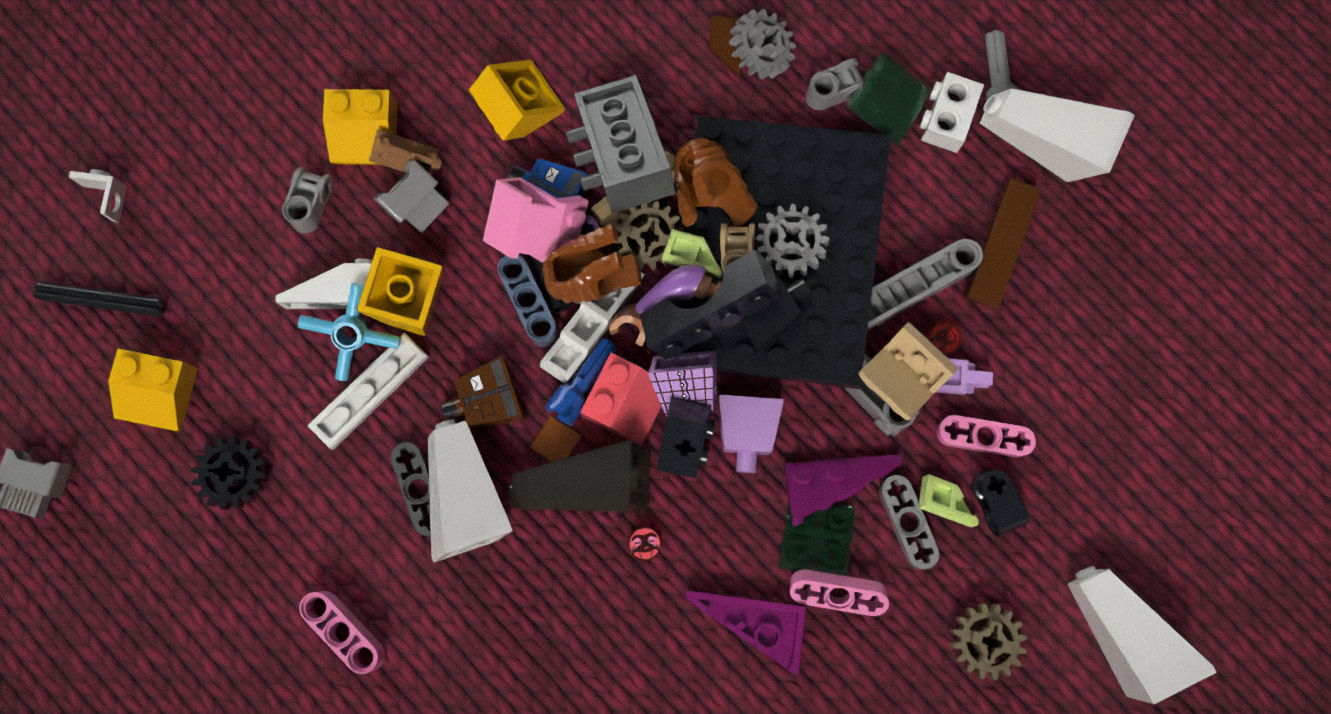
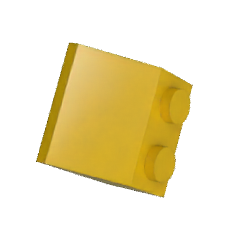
[469,60,565,141]
[323,89,398,165]
[357,247,444,336]
[108,349,198,432]

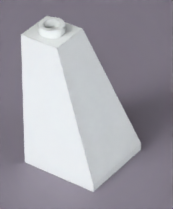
[980,88,1135,182]
[428,419,513,563]
[1068,566,1217,704]

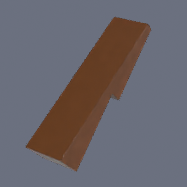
[963,178,1042,310]

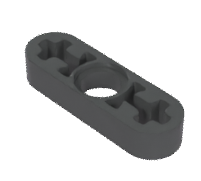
[391,442,431,536]

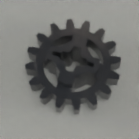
[191,436,269,510]

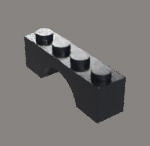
[639,250,782,360]

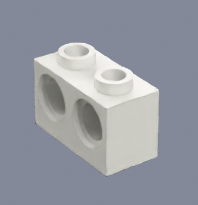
[919,72,984,153]

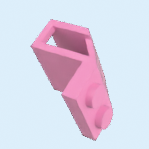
[483,177,589,263]

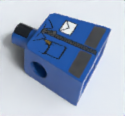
[508,159,588,198]

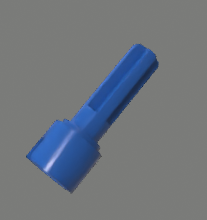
[545,338,617,426]

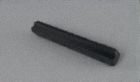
[33,281,166,316]

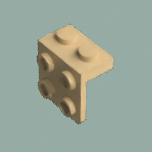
[859,322,959,420]

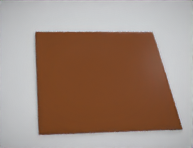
[530,416,582,468]

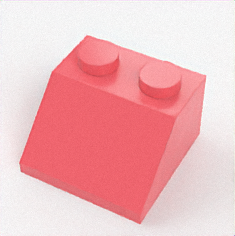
[580,353,662,447]

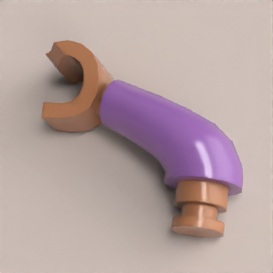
[609,265,722,346]

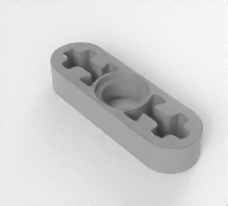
[879,475,939,569]

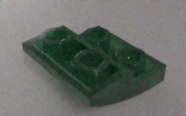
[846,52,930,145]
[778,500,855,576]

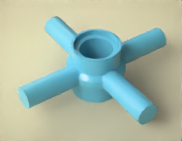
[298,283,401,381]

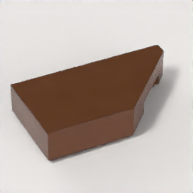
[709,17,741,77]

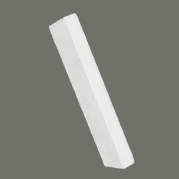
[308,333,429,450]

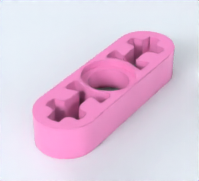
[936,415,1036,457]
[790,569,889,616]

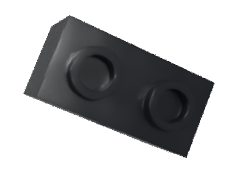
[656,397,716,478]

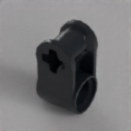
[971,470,1029,537]

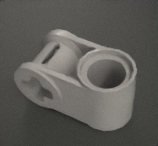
[805,58,870,111]
[282,167,334,234]

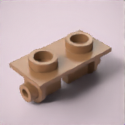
[369,129,441,176]

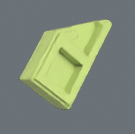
[662,228,722,279]
[918,474,979,528]

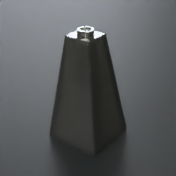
[508,441,651,515]

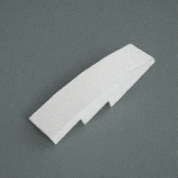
[540,272,645,384]

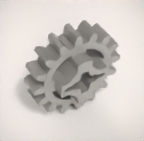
[729,9,796,80]
[755,204,829,278]

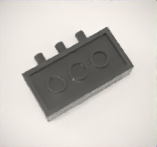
[566,75,676,213]

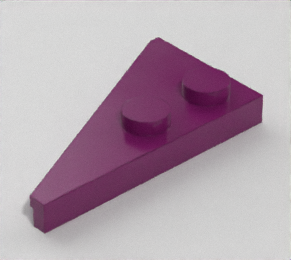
[784,454,902,526]
[686,590,806,674]

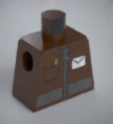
[441,356,526,429]

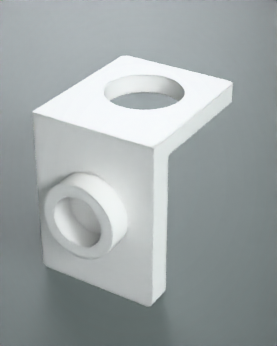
[69,169,127,223]

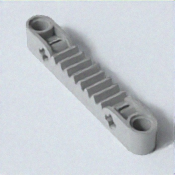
[867,239,983,331]

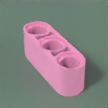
[299,591,386,674]

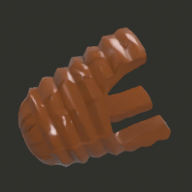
[673,138,757,227]
[542,224,641,304]

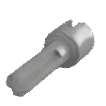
[985,30,1019,100]

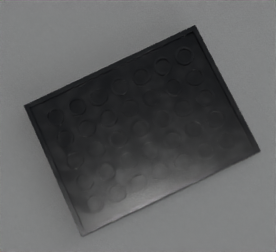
[674,116,891,389]

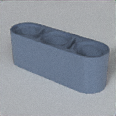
[497,255,558,347]

